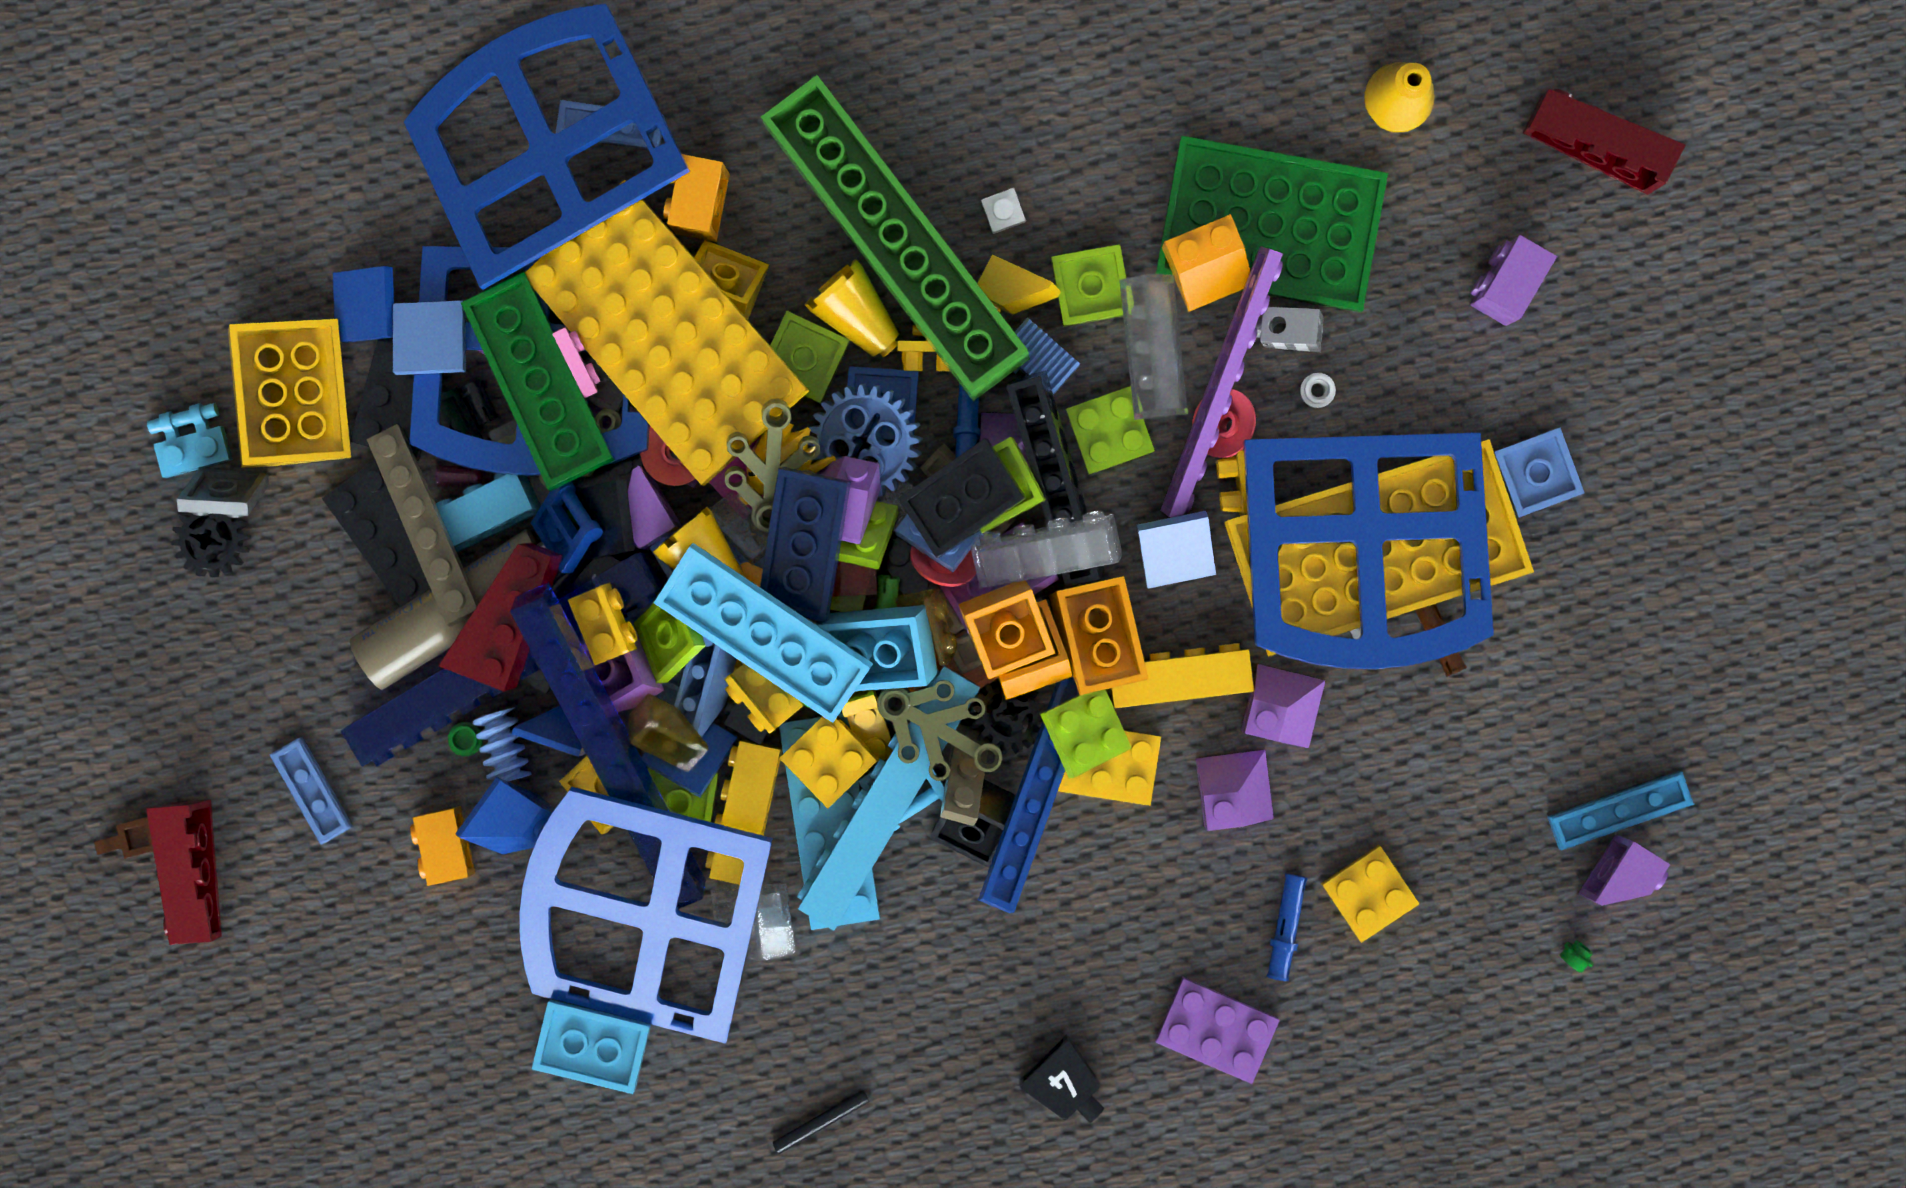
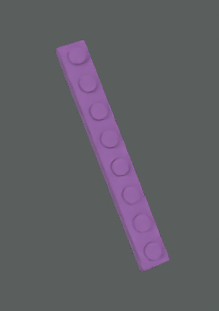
[1161,246,1283,518]

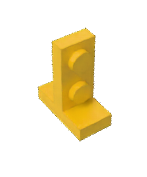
[842,690,893,762]

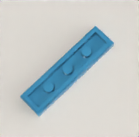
[1547,771,1694,850]

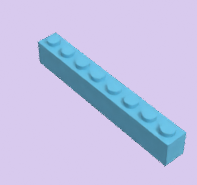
[797,665,980,931]

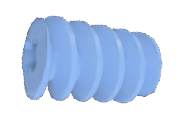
[473,707,532,781]

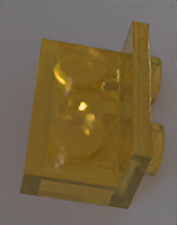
[896,588,957,666]

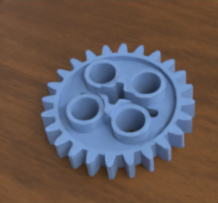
[808,383,923,497]

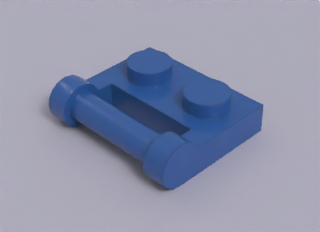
[531,481,603,573]

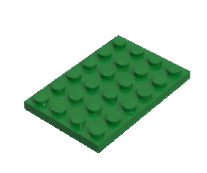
[1155,136,1388,312]

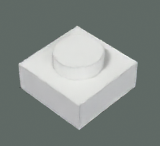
[981,188,1026,234]

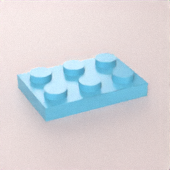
[532,999,651,1094]

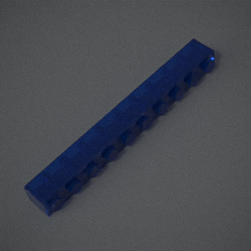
[341,552,663,767]
[510,582,706,909]

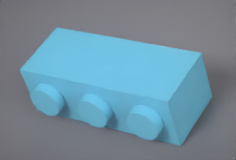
[436,473,541,553]

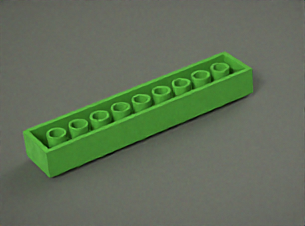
[761,75,1030,401]

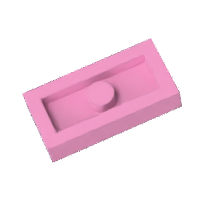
[552,326,601,398]

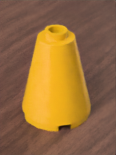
[1364,62,1435,133]
[804,259,899,357]
[653,506,746,578]

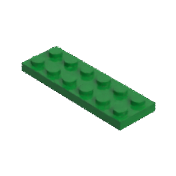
[461,272,614,491]

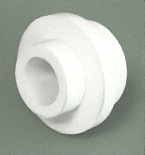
[1300,373,1336,408]

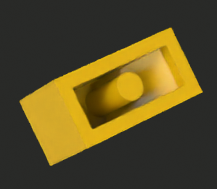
[977,255,1061,315]

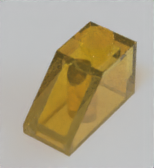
[628,693,709,772]

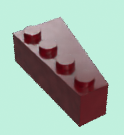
[1523,89,1686,195]
[439,543,563,691]
[146,799,222,945]

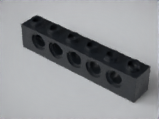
[1006,370,1105,588]

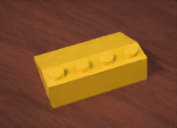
[228,319,351,468]

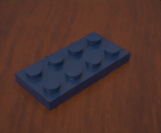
[760,467,851,622]

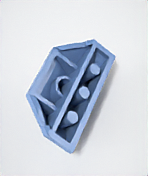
[657,636,737,743]

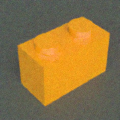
[410,806,475,886]

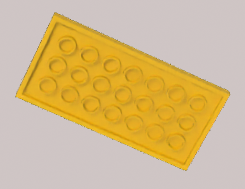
[525,180,809,486]
[1224,439,1534,657]

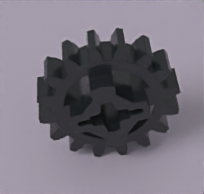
[171,513,251,578]
[969,678,1045,755]

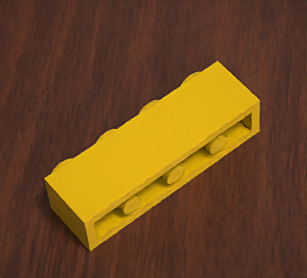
[1110,643,1254,708]
[705,739,783,885]

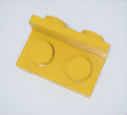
[568,583,637,666]
[724,664,804,734]

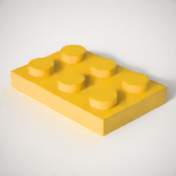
[1058,730,1161,806]

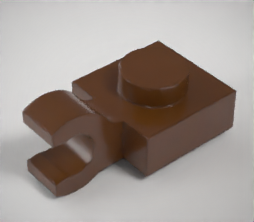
[94,817,153,859]

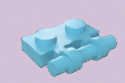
[147,403,233,478]

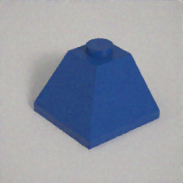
[511,702,601,757]
[455,777,554,855]

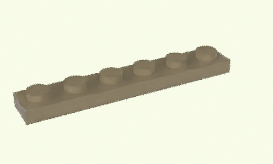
[366,424,479,627]

